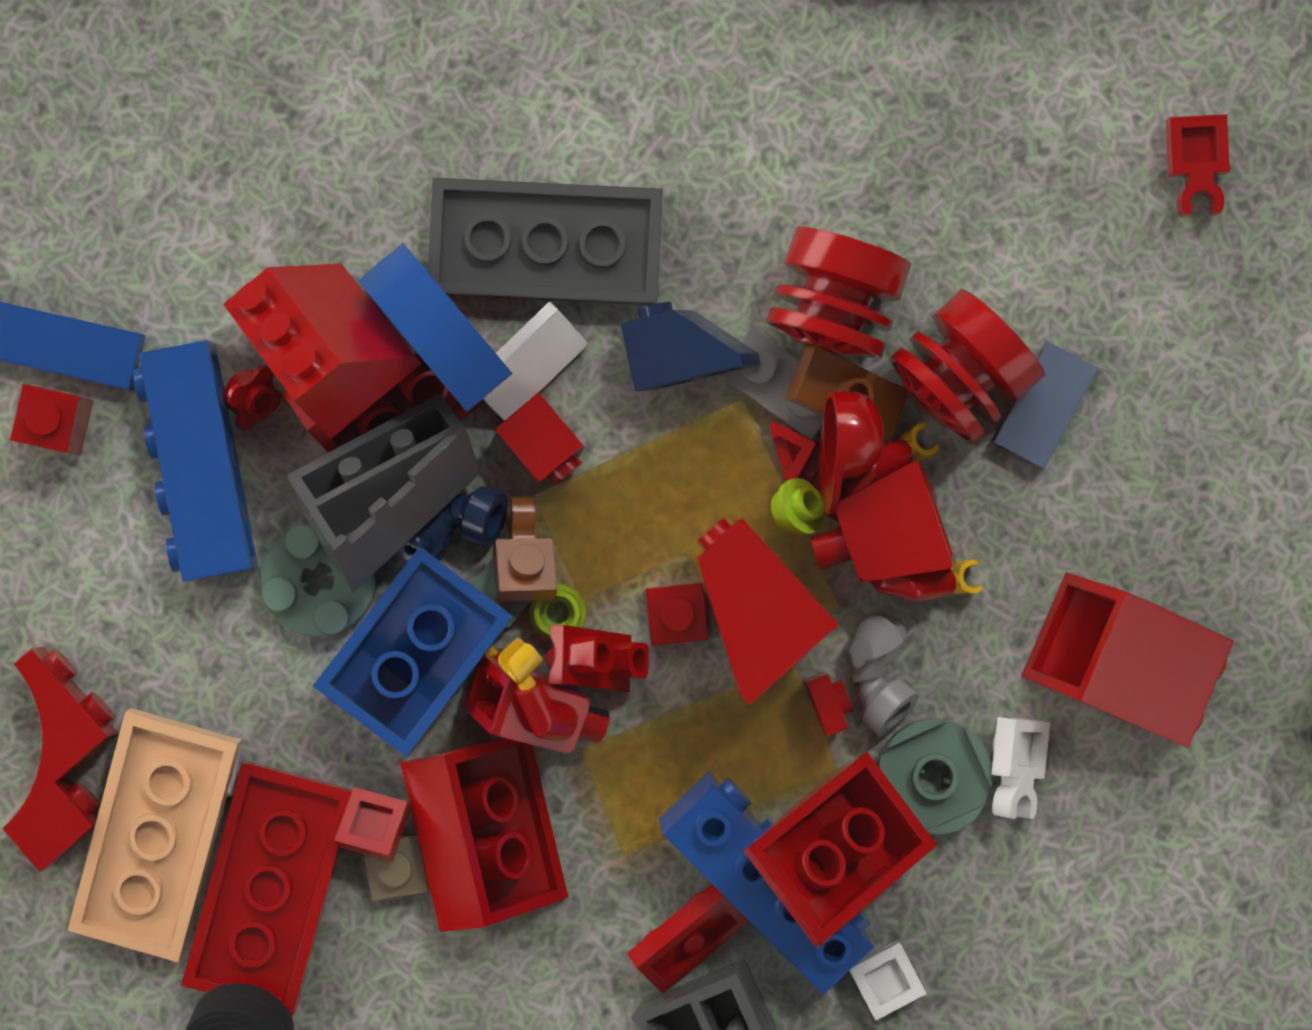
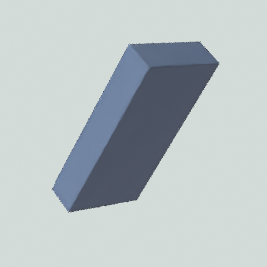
[991,341,1098,470]

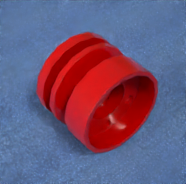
[765,226,912,359]
[889,289,1045,445]

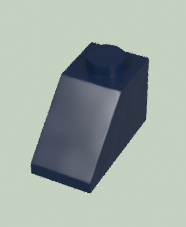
[620,302,761,391]

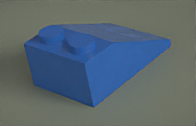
[313,546,513,757]

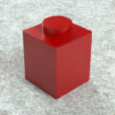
[10,384,94,456]
[494,392,585,485]

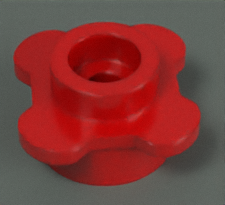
[223,365,281,431]

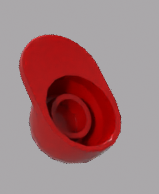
[819,391,884,514]

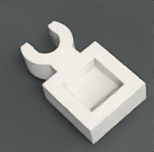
[991,717,1050,819]

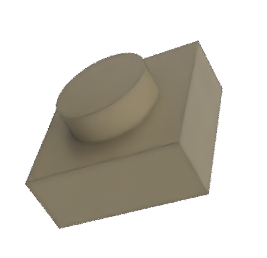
[363,833,430,902]

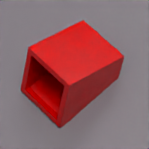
[1021,572,1234,748]

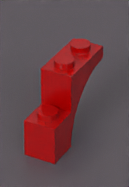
[2,647,118,872]

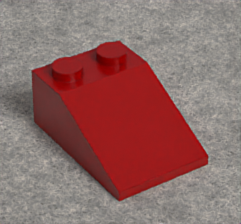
[743,752,937,948]

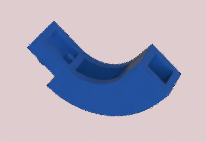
[358,243,513,412]

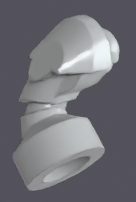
[848,614,919,737]

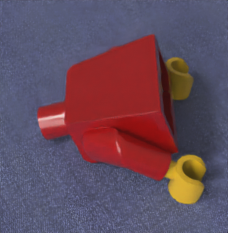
[810,422,983,602]
[463,630,610,754]

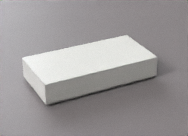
[483,301,589,421]

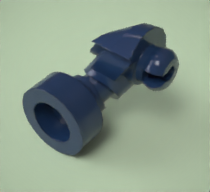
[398,486,508,562]

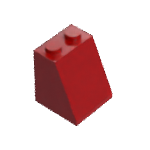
[695,517,839,705]

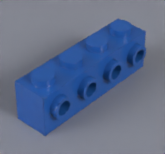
[659,772,874,995]

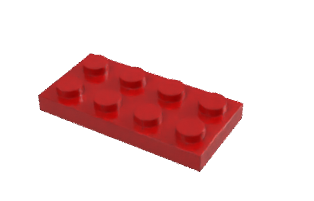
[181,760,353,1016]

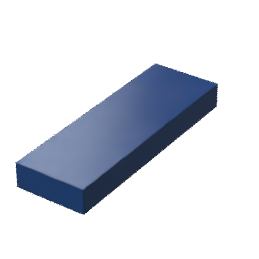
[0,302,146,391]

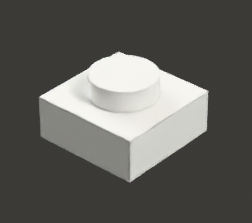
[849,940,927,1021]

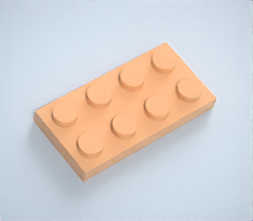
[67,708,242,963]

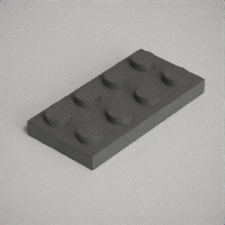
[428,177,663,305]

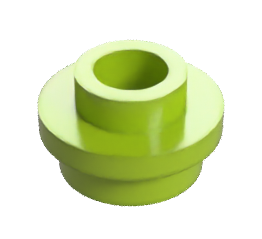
[771,478,824,536]
[529,584,587,641]

